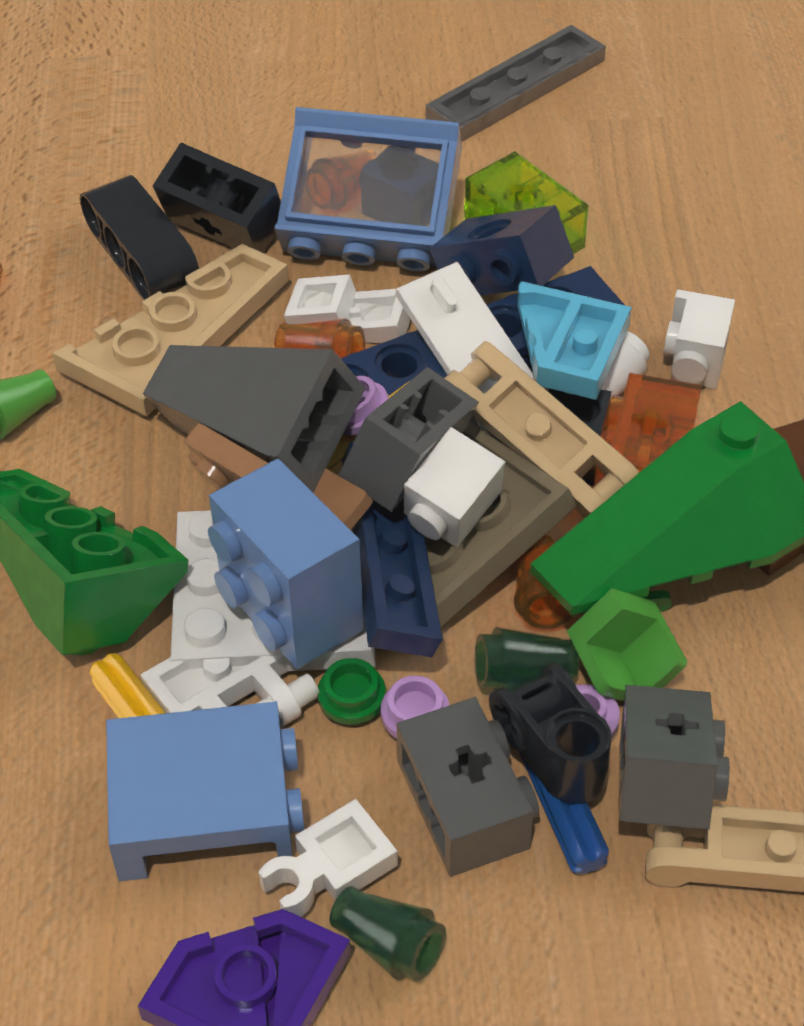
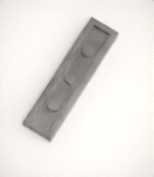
[426,25,606,142]

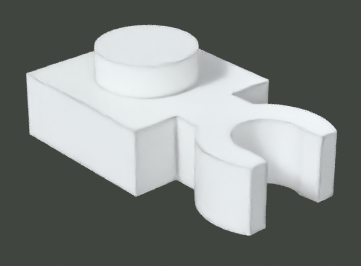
[258,799,398,917]

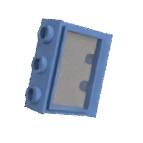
[274,107,462,271]

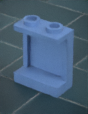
[106,701,304,882]

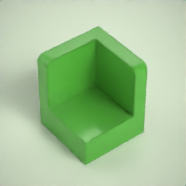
[567,588,687,701]

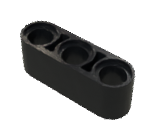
[79,175,199,300]

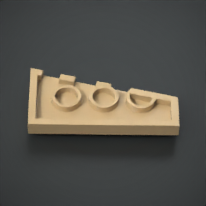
[52,244,288,417]

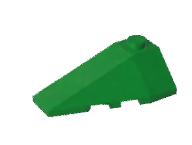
[530,401,804,615]
[0,469,189,656]

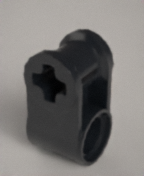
[489,662,611,804]

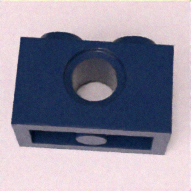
[430,205,574,295]

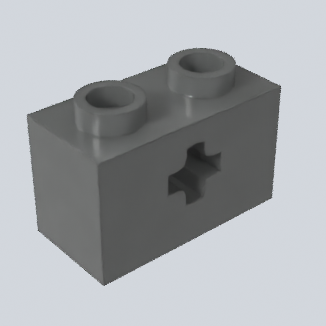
[339,367,479,512]
[619,684,730,830]
[396,697,539,877]

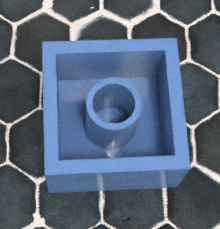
[208,458,364,669]

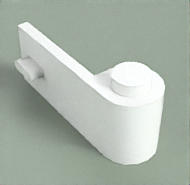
[395,262,548,441]

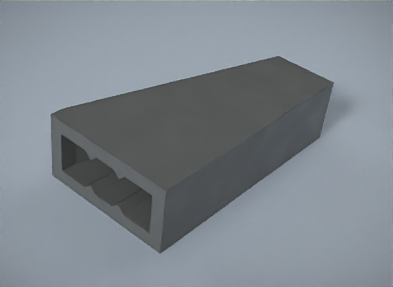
[143,345,366,492]

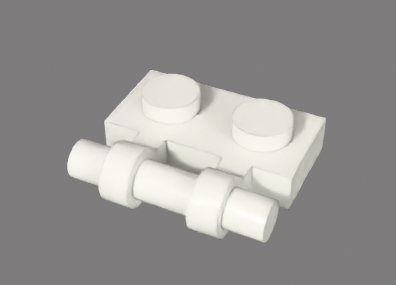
[140,655,319,727]

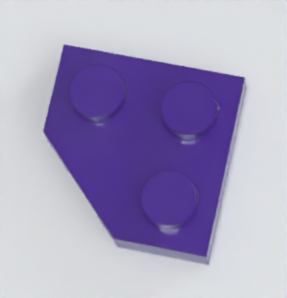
[138,909,351,1026]

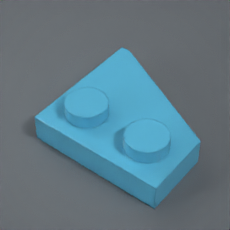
[517,281,632,400]

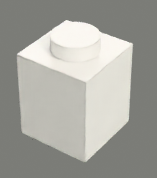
[404,427,506,548]

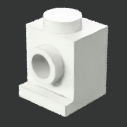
[663,289,735,390]

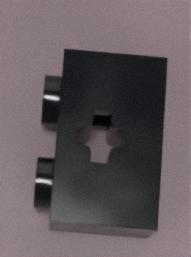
[152,142,281,253]

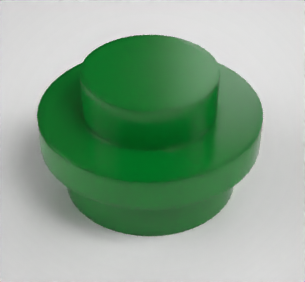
[317,658,386,725]

